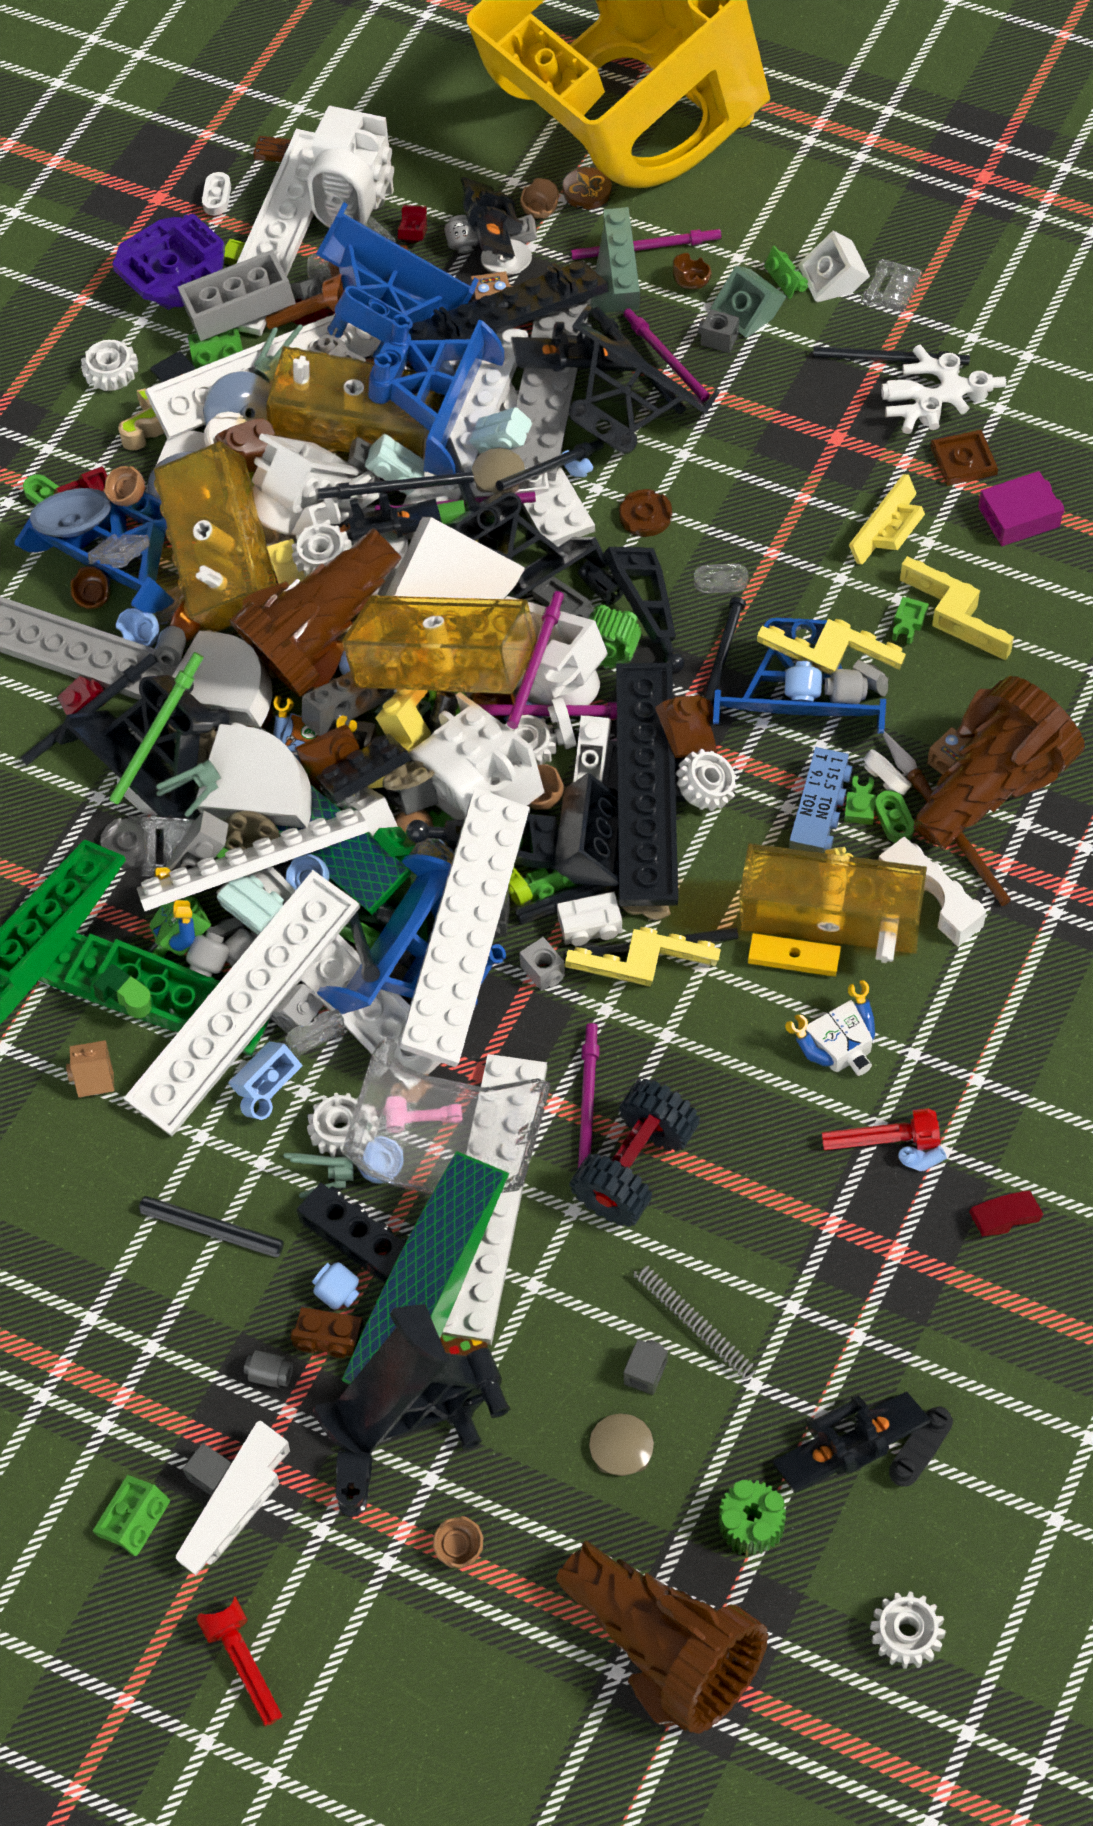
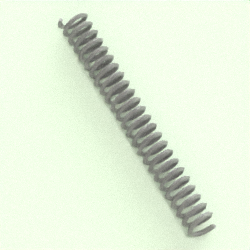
[634,1266,756,1380]

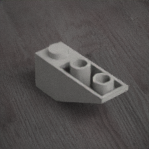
[165,810,228,871]

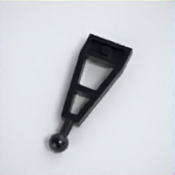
[604,547,685,674]
[406,814,558,869]

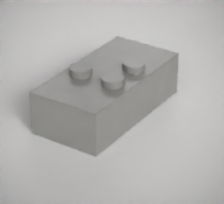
[178,250,296,341]

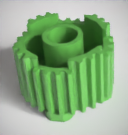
[588,604,641,669]
[719,1480,786,1557]

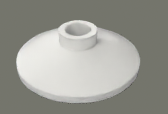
[481,239,532,275]

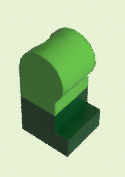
[93,964,152,1018]

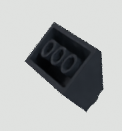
[554,772,619,886]

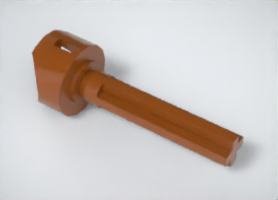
[265,273,343,329]

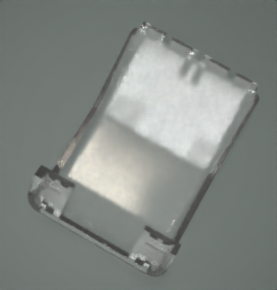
[342,1036,551,1194]

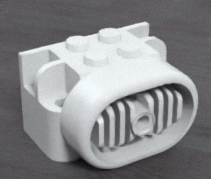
[307,106,394,228]
[244,433,364,538]
[470,596,607,705]
[407,692,544,820]

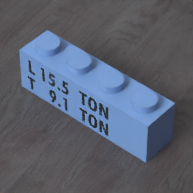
[788,747,852,863]

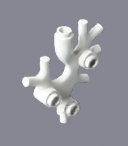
[881,345,1006,434]

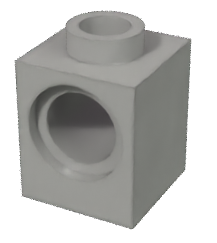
[519,937,565,991]

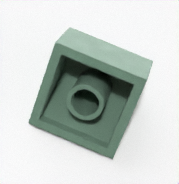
[709,265,787,338]

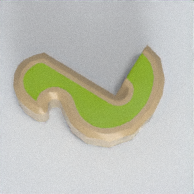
[118,388,164,450]

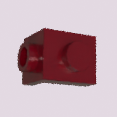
[398,205,427,243]
[57,676,106,715]

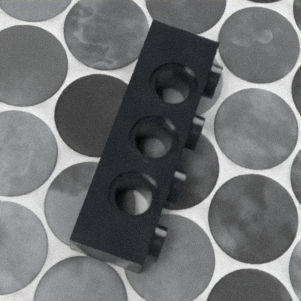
[297,1182,407,1284]

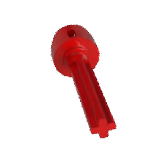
[822,1108,941,1151]
[196,1596,283,1727]

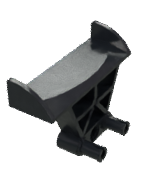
[569,304,721,454]
[445,492,608,648]
[56,674,230,844]
[313,1304,511,1453]

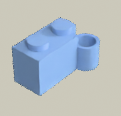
[228,1041,303,1120]

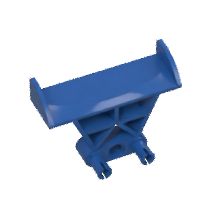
[316,202,479,359]
[368,314,505,475]
[14,492,189,613]
[713,618,886,734]
[317,854,506,1015]

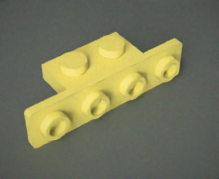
[849,474,925,565]

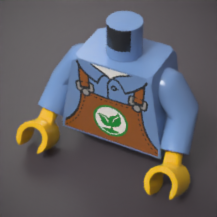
[273,696,357,764]

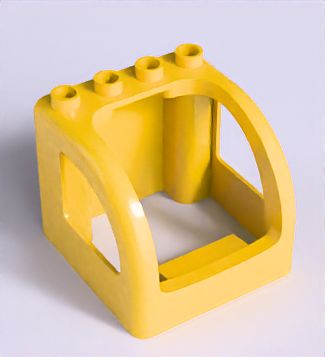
[467,0,770,188]

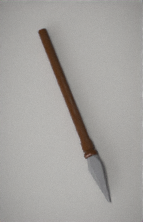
[883,731,1011,906]

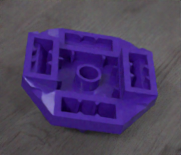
[112,214,225,310]

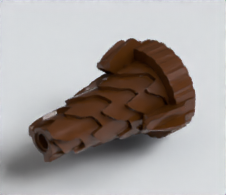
[229,528,402,697]
[913,676,1085,851]
[556,1541,769,1734]

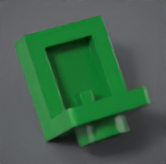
[373,827,417,863]

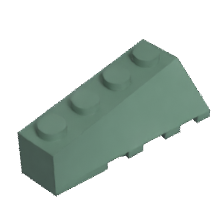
[590,207,640,314]

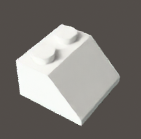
[798,231,870,302]

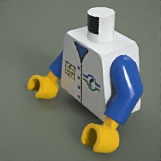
[785,980,875,1076]

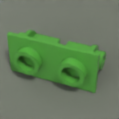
[764,246,808,299]
[523,868,577,902]

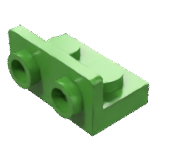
[187,327,243,369]
[93,1475,170,1556]

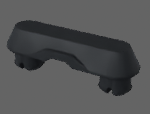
[889,1406,953,1487]

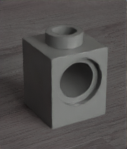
[698,309,739,353]
[623,1339,668,1395]
[183,1443,232,1497]

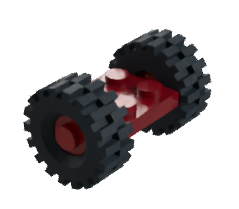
[569,1079,700,1227]

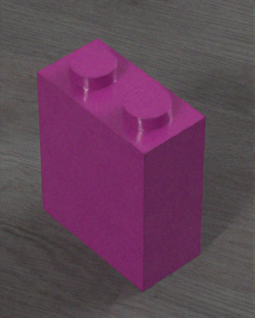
[978,471,1064,546]

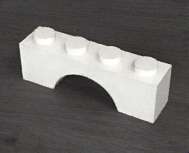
[877,837,986,946]

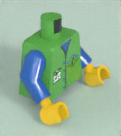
[147,867,211,958]

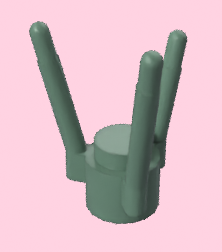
[254,325,303,383]
[156,759,221,817]
[283,1153,353,1198]

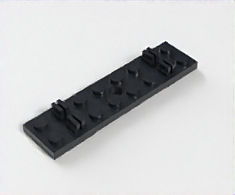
[409,260,608,340]

